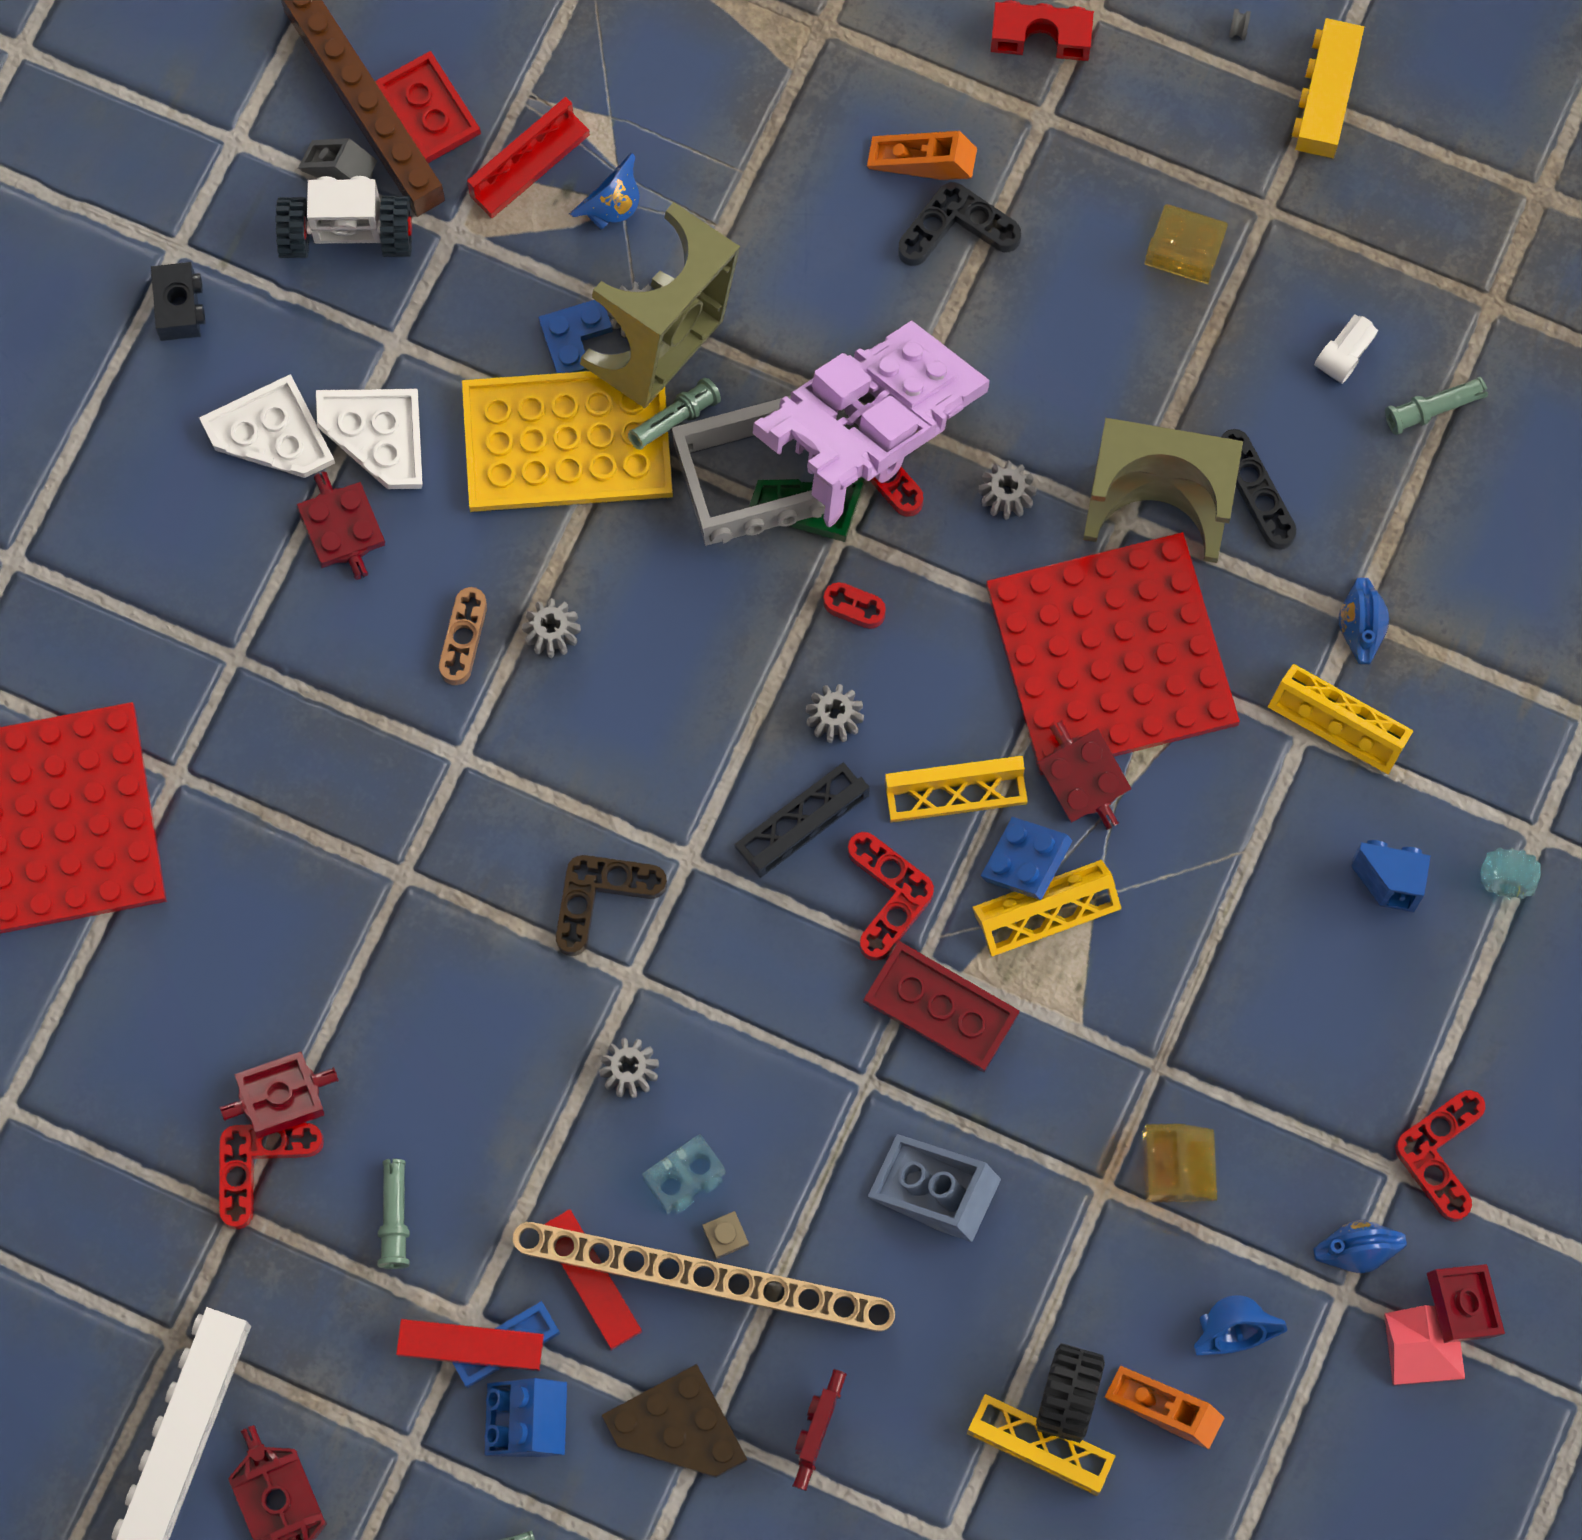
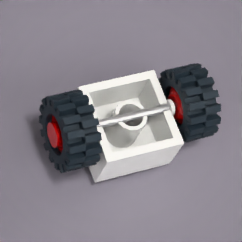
[275,176,412,258]

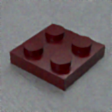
[1427,1264,1505,1343]

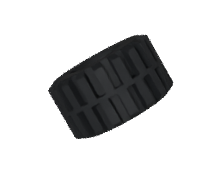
[1036,1343,1105,1443]

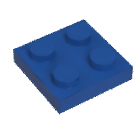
[981,817,1073,900]

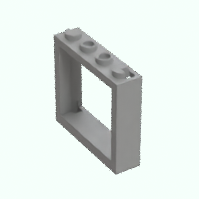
[672,396,825,546]

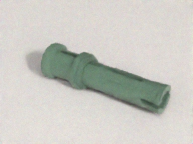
[628,377,721,450]
[1385,377,1488,435]
[377,1159,410,1269]

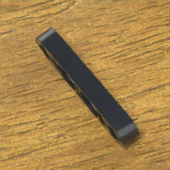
[1221,429,1297,550]

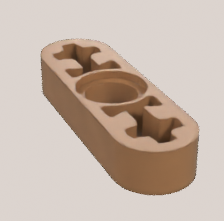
[439,587,487,685]

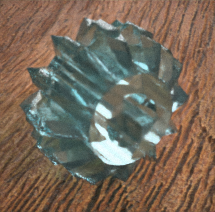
[1480,847,1541,899]

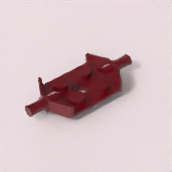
[228,1425,327,1540]

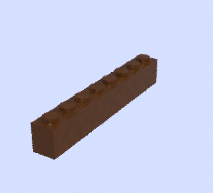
[281,0,445,217]

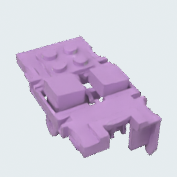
[753,320,990,527]

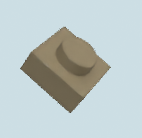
[702,1211,749,1259]

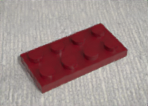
[863,941,1020,1072]

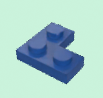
[538,300,613,373]

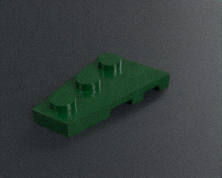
[749,478,865,542]

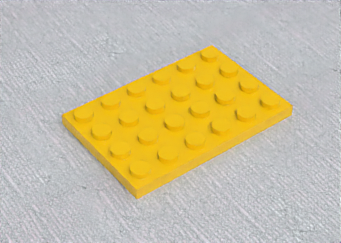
[462,371,673,512]

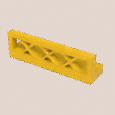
[1268,664,1413,774]
[885,756,1028,823]
[972,860,1121,957]
[967,1394,1116,1496]

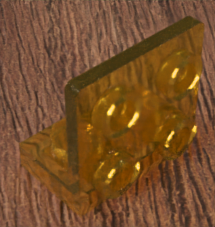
[1145,204,1228,284]

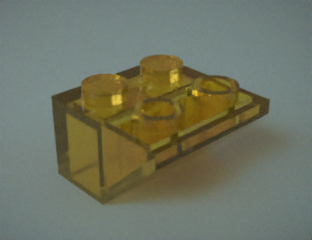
[1143,1124,1217,1202]

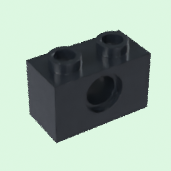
[151,262,205,341]

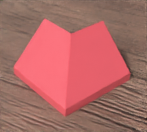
[1384,1305,1465,1386]

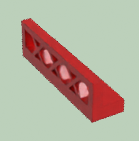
[467,96,590,218]

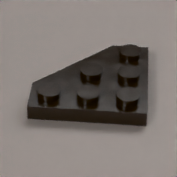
[602,1364,748,1478]

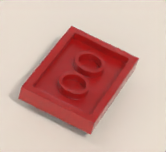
[375,51,481,163]

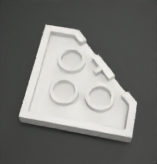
[199,374,335,478]
[316,389,422,489]

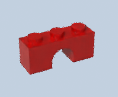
[991,0,1094,61]

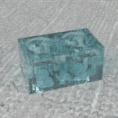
[642,1134,725,1214]

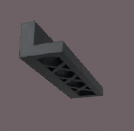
[735,762,870,878]

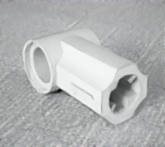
[1314,315,1378,384]

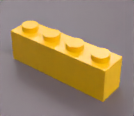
[1292,18,1365,159]

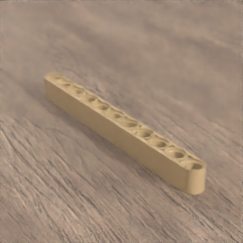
[513,1222,895,1332]

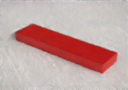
[543,1209,642,1351]
[396,1319,544,1371]

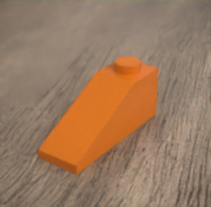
[867,131,977,180]
[1105,1366,1225,1450]

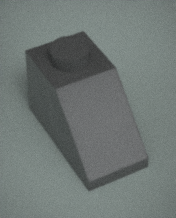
[298,138,378,180]

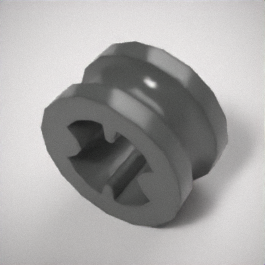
[1229,9,1251,41]

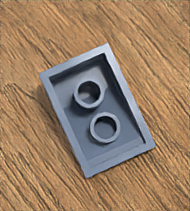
[868,1134,1001,1242]

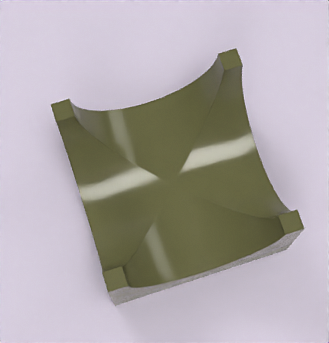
[580,202,740,408]
[1083,418,1243,563]

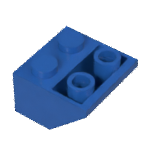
[1351,840,1431,912]
[484,1378,567,1457]

